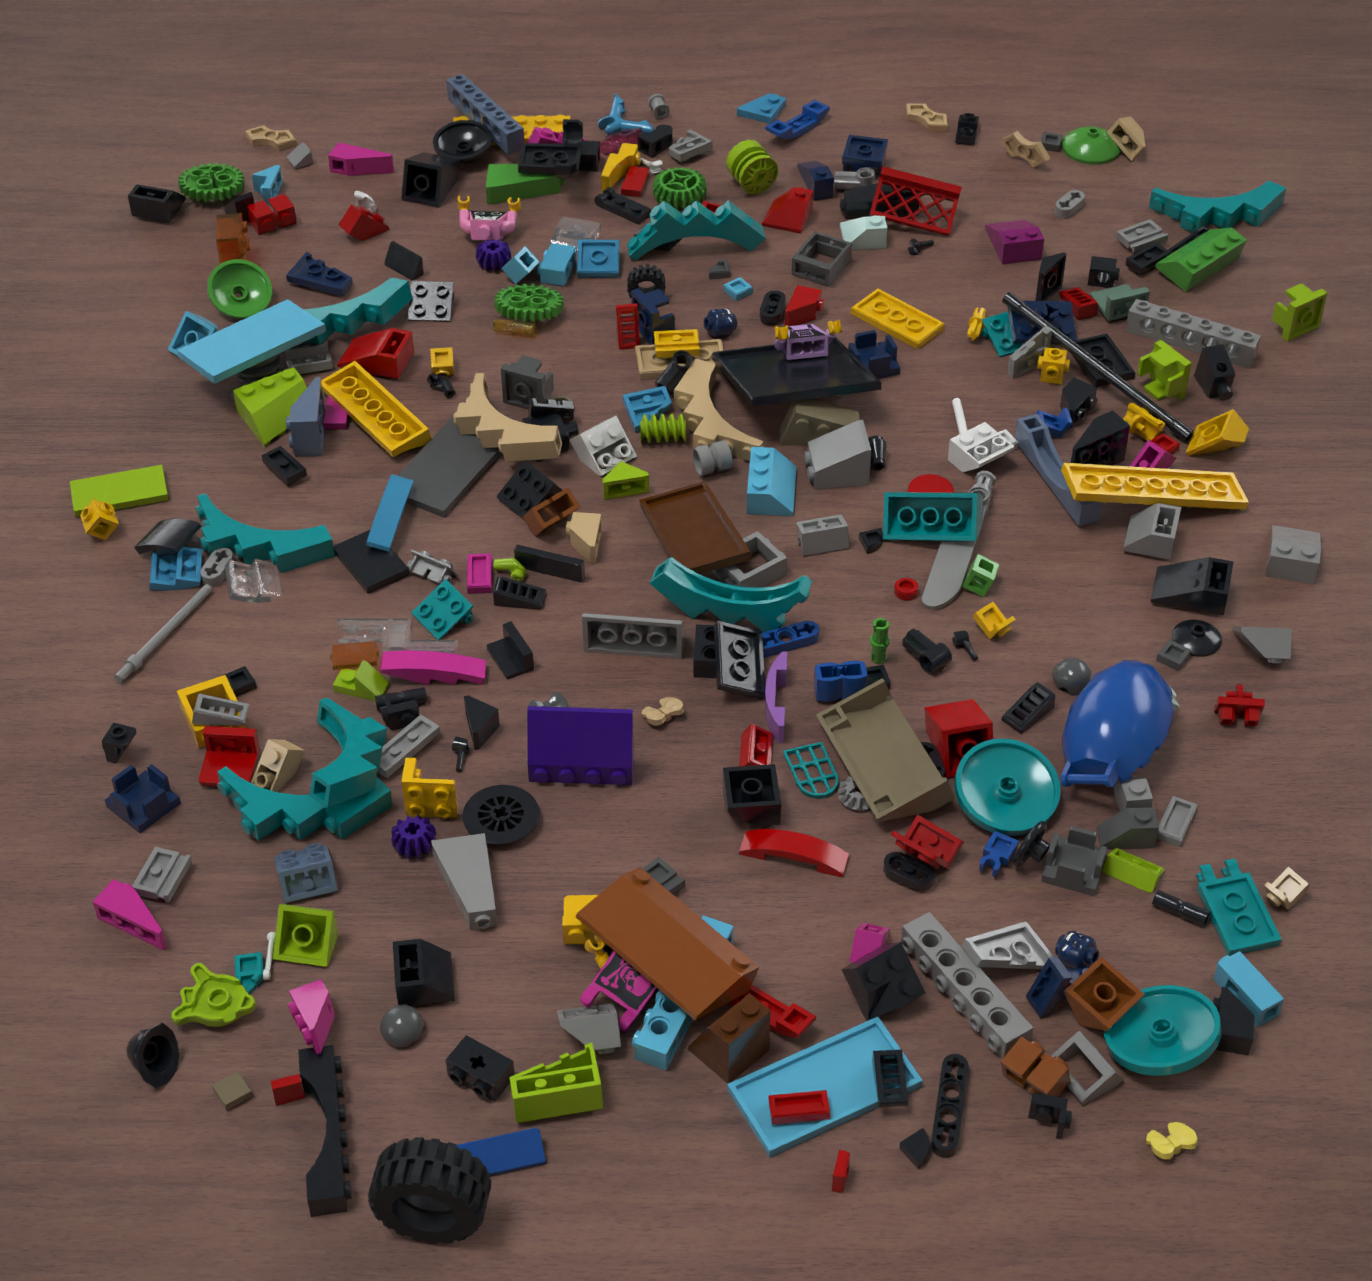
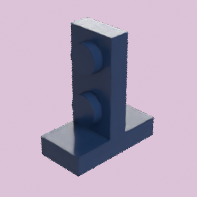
[1026,956,1090,1017]

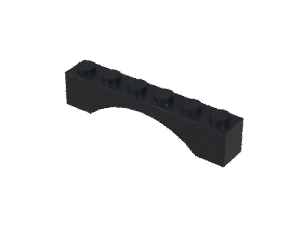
[298,1045,352,1217]

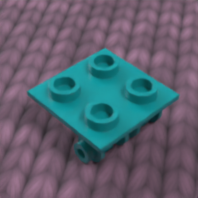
[981,312,1025,357]
[411,579,474,641]

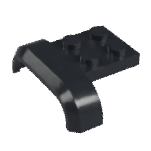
[518,119,583,178]

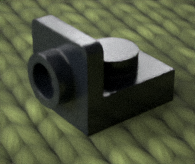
[1028,1093,1072,1138]

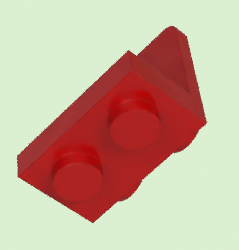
[198,726,260,787]
[891,815,964,870]

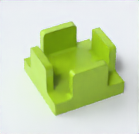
[1272,284,1328,342]
[1137,340,1192,401]

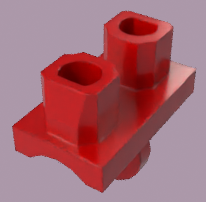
[1214,684,1265,726]

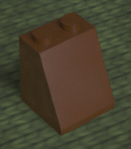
[688,994,771,1084]

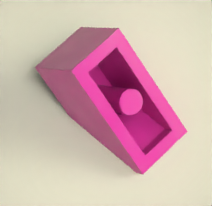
[1129,440,1176,469]
[849,922,890,962]

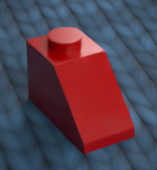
[785,285,824,326]

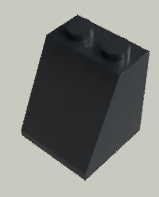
[401,152,461,207]

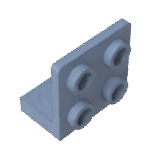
[274,843,338,903]

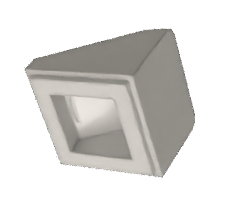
[286,142,313,169]

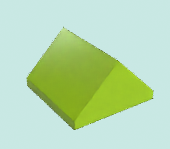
[273,904,338,967]

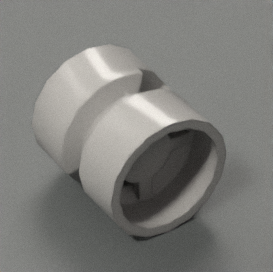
[692,440,733,476]

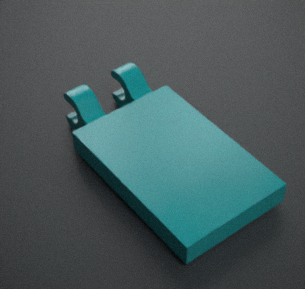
[1196,858,1282,956]

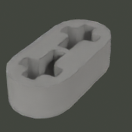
[1055,190,1085,218]
[200,548,234,587]

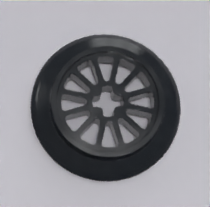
[462,785,539,844]

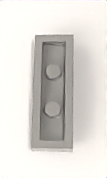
[377,715,440,778]

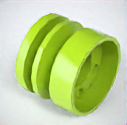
[726,140,778,194]

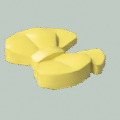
[1146,1122,1198,1159]

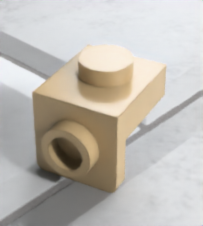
[1264,867,1310,910]

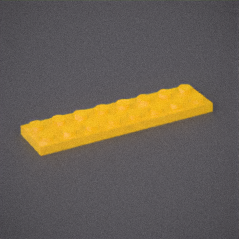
[1061,463,1249,510]

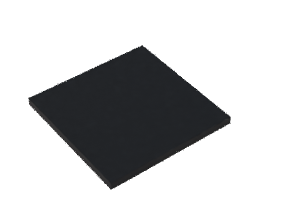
[712,337,882,407]

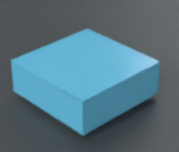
[723,277,753,301]

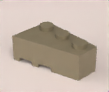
[780,399,859,445]

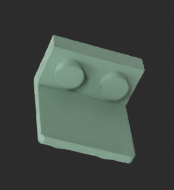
[1090,284,1150,321]

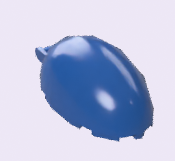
[1061,660,1174,787]

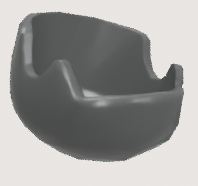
[1052,658,1092,695]
[380,1004,425,1048]

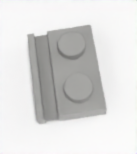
[1116,219,1168,253]
[132,847,192,903]

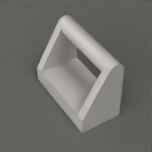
[1051,1031,1123,1105]

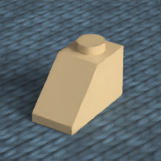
[1107,116,1146,161]
[566,512,602,564]

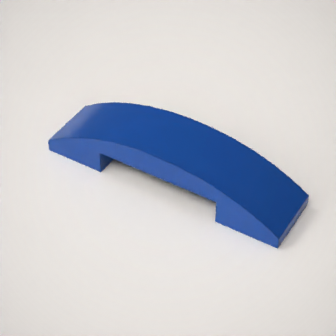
[765,100,830,139]

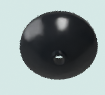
[433,120,492,163]

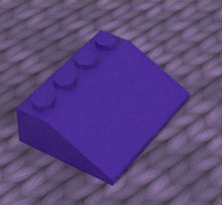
[527,706,634,785]

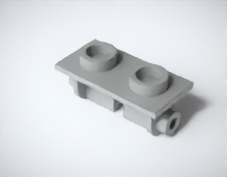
[407,549,458,584]

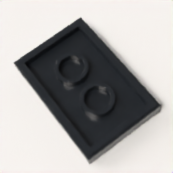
[1071,334,1136,387]
[333,529,410,593]
[714,621,765,699]

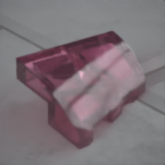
[600,128,642,156]

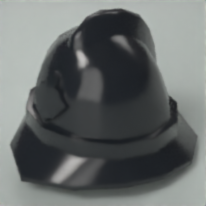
[126,1023,179,1088]

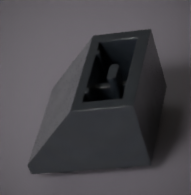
[128,184,186,223]
[393,939,455,1006]

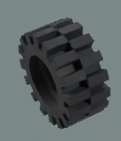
[627,264,666,298]

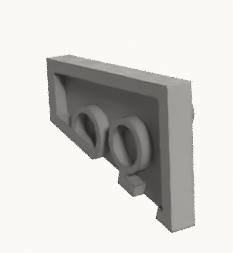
[961,922,1054,969]

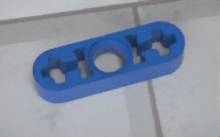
[762,621,819,658]

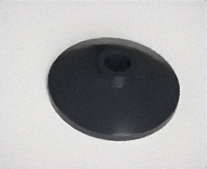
[1172,619,1222,657]

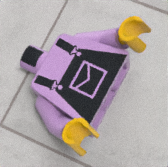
[774,319,842,360]

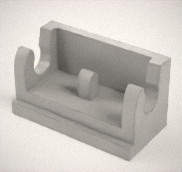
[796,514,849,556]

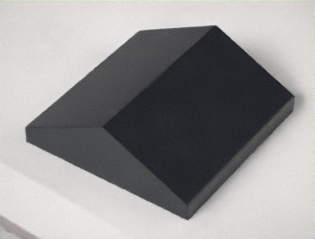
[1035,252,1067,301]

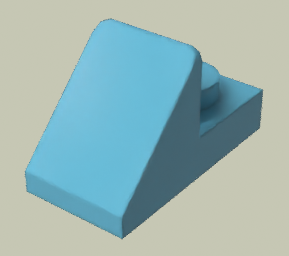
[252,165,283,205]

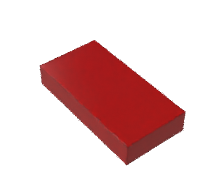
[621,166,649,197]
[768,1090,830,1125]

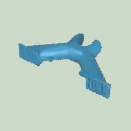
[598,94,655,135]

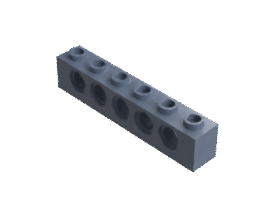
[446,74,525,154]

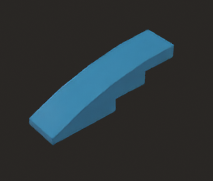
[366,474,413,552]

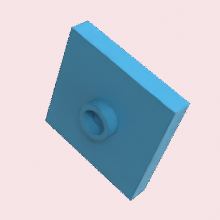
[577,240,619,277]

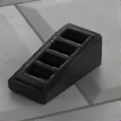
[493,576,546,610]
[1001,682,1056,733]
[872,1049,908,1107]

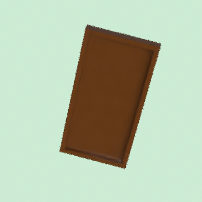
[639,481,751,574]

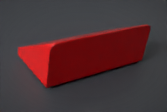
[739,724,773,767]

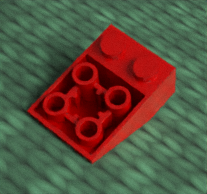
[337,328,414,379]

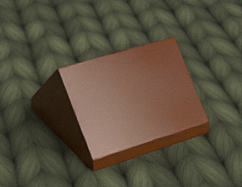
[1064,956,1145,1031]

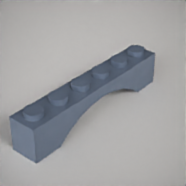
[1015,414,1102,526]

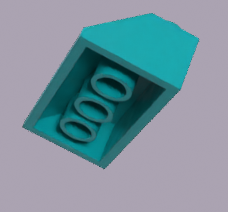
[883,492,983,541]

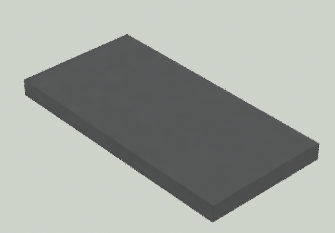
[397,415,503,518]

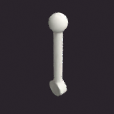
[263,932,276,980]

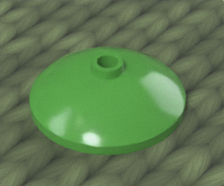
[1062,126,1121,165]
[207,259,272,319]

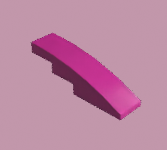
[380,650,486,685]

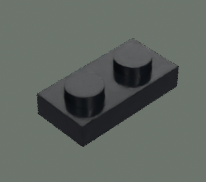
[1125,242,1171,275]
[261,446,307,485]

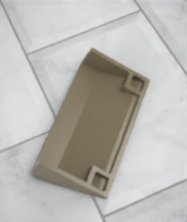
[816,678,955,822]

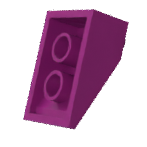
[985,220,1044,264]

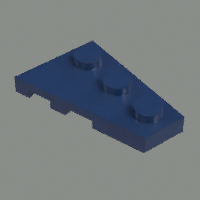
[286,252,353,296]

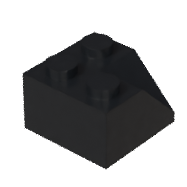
[723,764,781,827]
[841,942,925,1020]

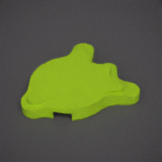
[171,963,256,1027]

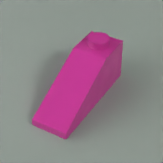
[93,879,166,950]

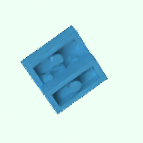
[149,547,202,591]

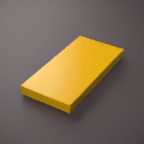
[851,288,945,350]

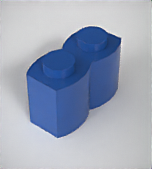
[814,661,867,702]

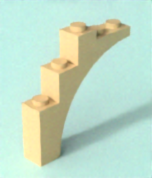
[674,359,763,461]
[454,373,562,462]

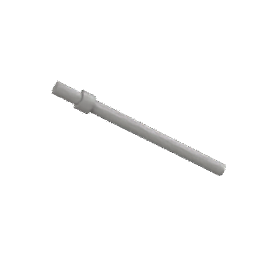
[114,584,213,683]

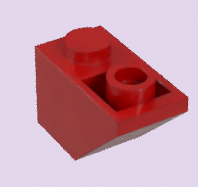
[338,204,390,241]

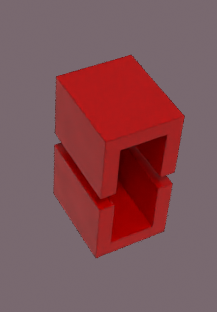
[247,194,297,235]

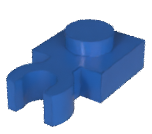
[979,831,1019,877]

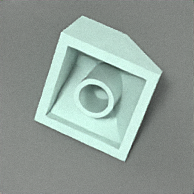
[840,215,887,250]

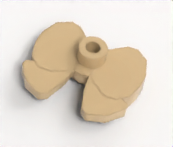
[642,697,685,726]

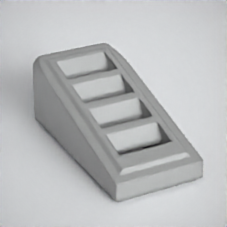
[192,694,250,726]

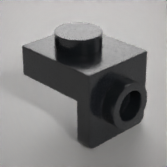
[380,696,420,731]
[102,723,137,764]

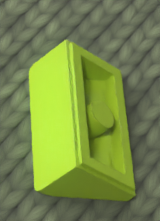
[1102,848,1165,893]

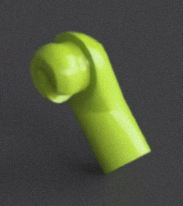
[494,558,526,582]

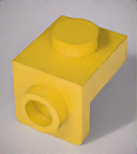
[430,347,454,377]
[972,602,1016,640]

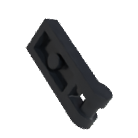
[594,187,651,225]

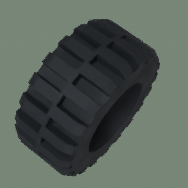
[368,1137,492,1244]

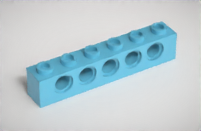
[632,915,734,1071]

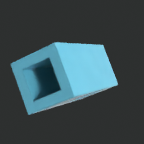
[1213,951,1284,1027]

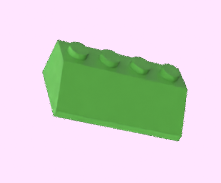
[1155,227,1247,292]

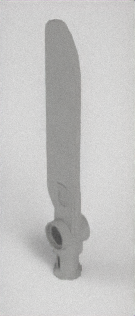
[922,471,996,610]

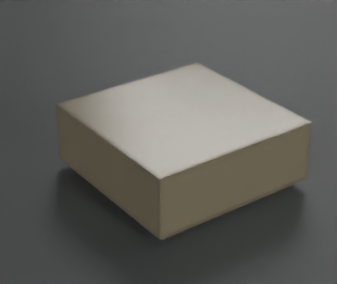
[212,1071,253,1111]

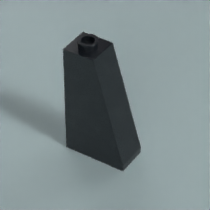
[840,183,919,220]

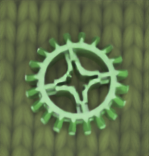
[653,167,707,210]

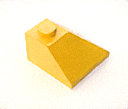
[1185,409,1249,456]

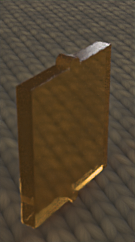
[330,641,379,670]

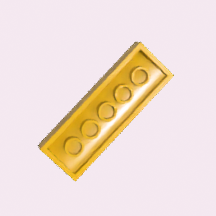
[321,361,431,457]

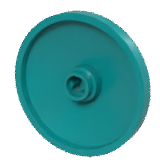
[954,739,1061,836]
[1104,985,1222,1076]

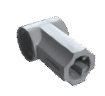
[835,168,875,190]

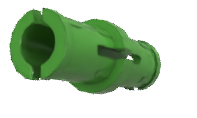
[870,618,890,664]

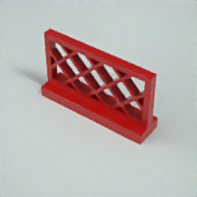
[869,166,962,236]

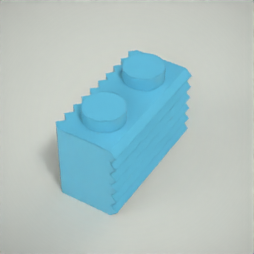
[537,243,576,286]

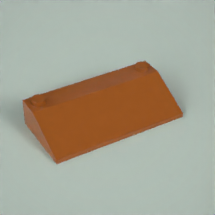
[576,867,759,1020]

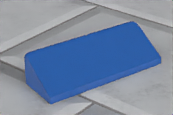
[457,1128,546,1176]

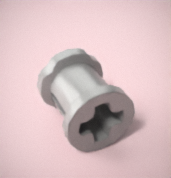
[648,94,670,119]

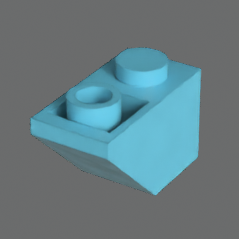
[501,245,540,284]

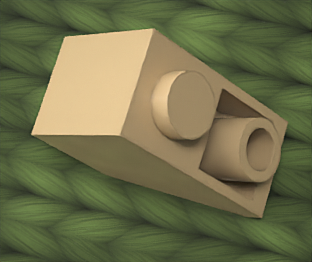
[251,739,305,792]

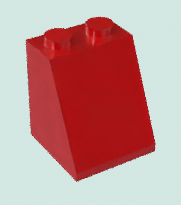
[924,699,994,778]

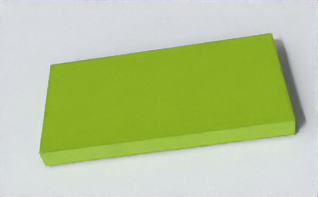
[70,465,169,517]

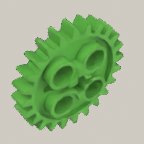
[178,163,245,202]
[495,284,564,322]

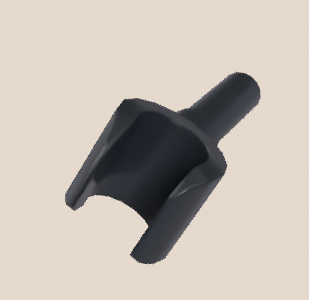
[908,238,934,255]
[952,630,978,661]
[452,737,469,772]

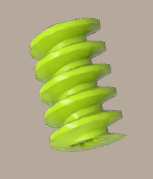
[640,414,686,443]

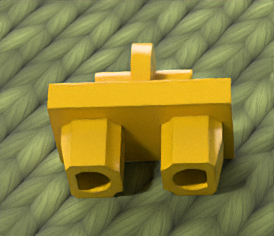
[1123,403,1165,441]

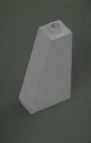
[431,833,497,930]

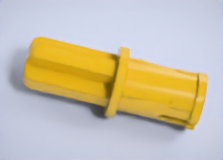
[967,307,987,340]

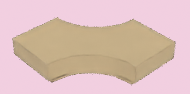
[906,104,948,132]
[245,125,297,151]
[1001,130,1050,168]

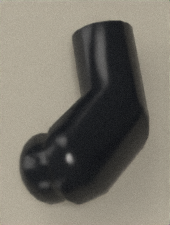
[427,373,456,398]

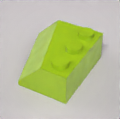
[233,367,307,448]

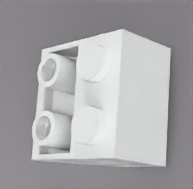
[570,416,637,476]
[948,422,1015,472]

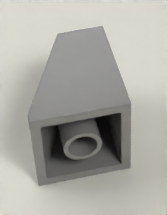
[804,420,871,490]

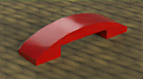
[739,829,849,878]
[729,985,816,1038]

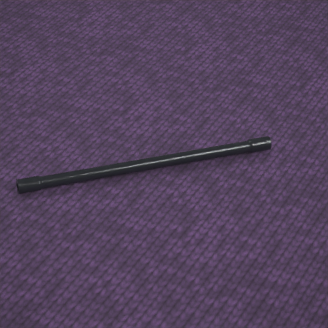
[1002,292,1194,442]

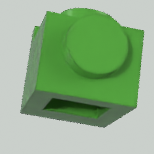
[962,554,999,597]

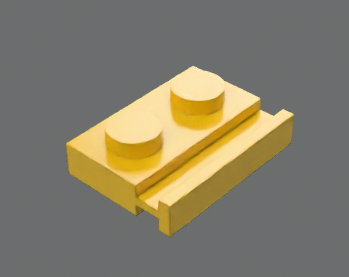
[654,329,700,358]

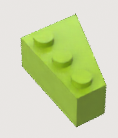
[509,1042,603,1123]

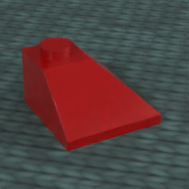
[762,187,813,234]

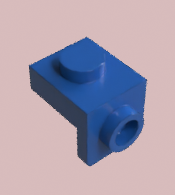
[1035,408,1072,438]

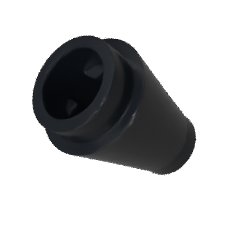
[868,436,887,471]

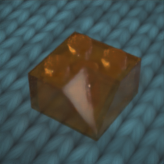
[216,213,251,264]

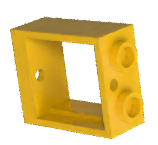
[177,675,247,749]

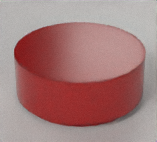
[894,578,919,601]

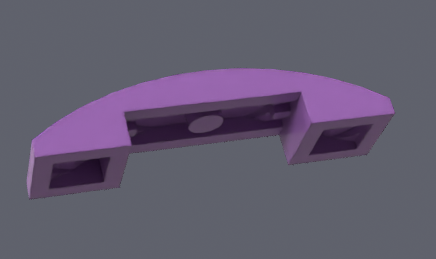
[765,651,787,743]

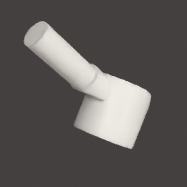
[640,158,663,174]

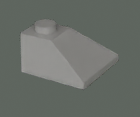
[1232,626,1292,664]
[556,1003,621,1054]

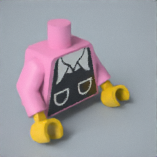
[458,196,521,241]

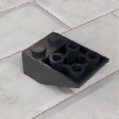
[1071,410,1130,466]
[1151,557,1234,615]

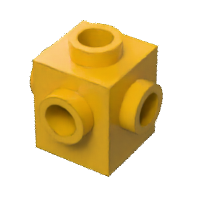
[1037,347,1070,385]
[80,499,119,541]

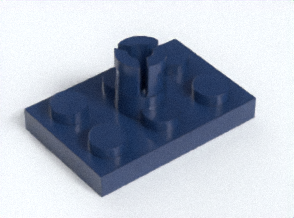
[1007,301,1077,344]

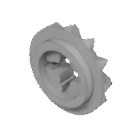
[838,776,870,810]

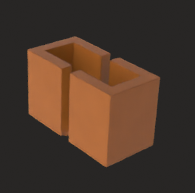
[523,488,580,536]
[1000,1037,1071,1097]

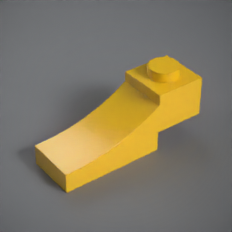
[601,143,641,193]

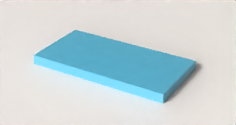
[177,299,326,384]
[727,1017,923,1158]

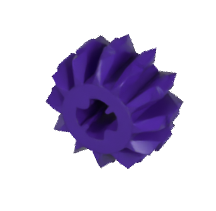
[476,239,511,271]
[391,814,436,860]

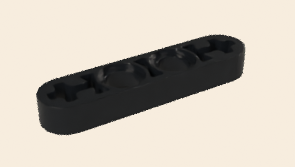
[931,1054,968,1158]

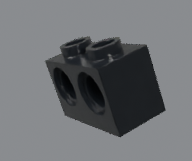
[693,624,716,678]

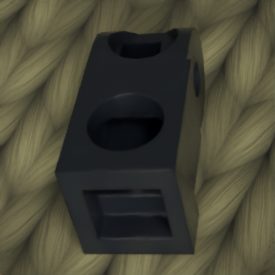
[637,124,673,158]

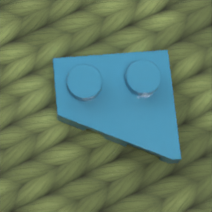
[737,94,786,124]
[622,386,672,432]

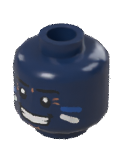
[704,309,737,337]
[1055,931,1099,969]

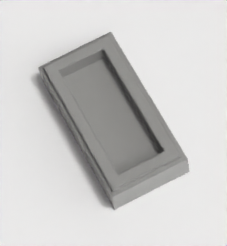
[1156,796,1198,847]

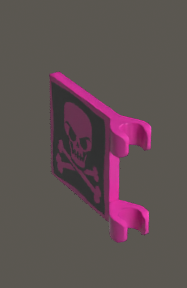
[580,951,657,1033]

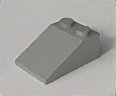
[1266,525,1321,584]

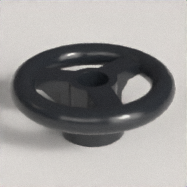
[1013,821,1050,867]

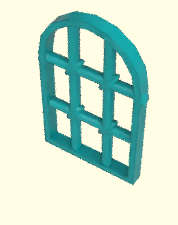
[783,742,839,799]

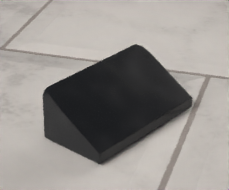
[384,241,424,281]

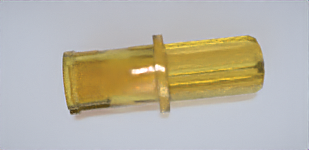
[493,319,537,337]

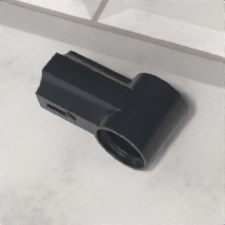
[655,351,692,395]
[902,628,952,674]

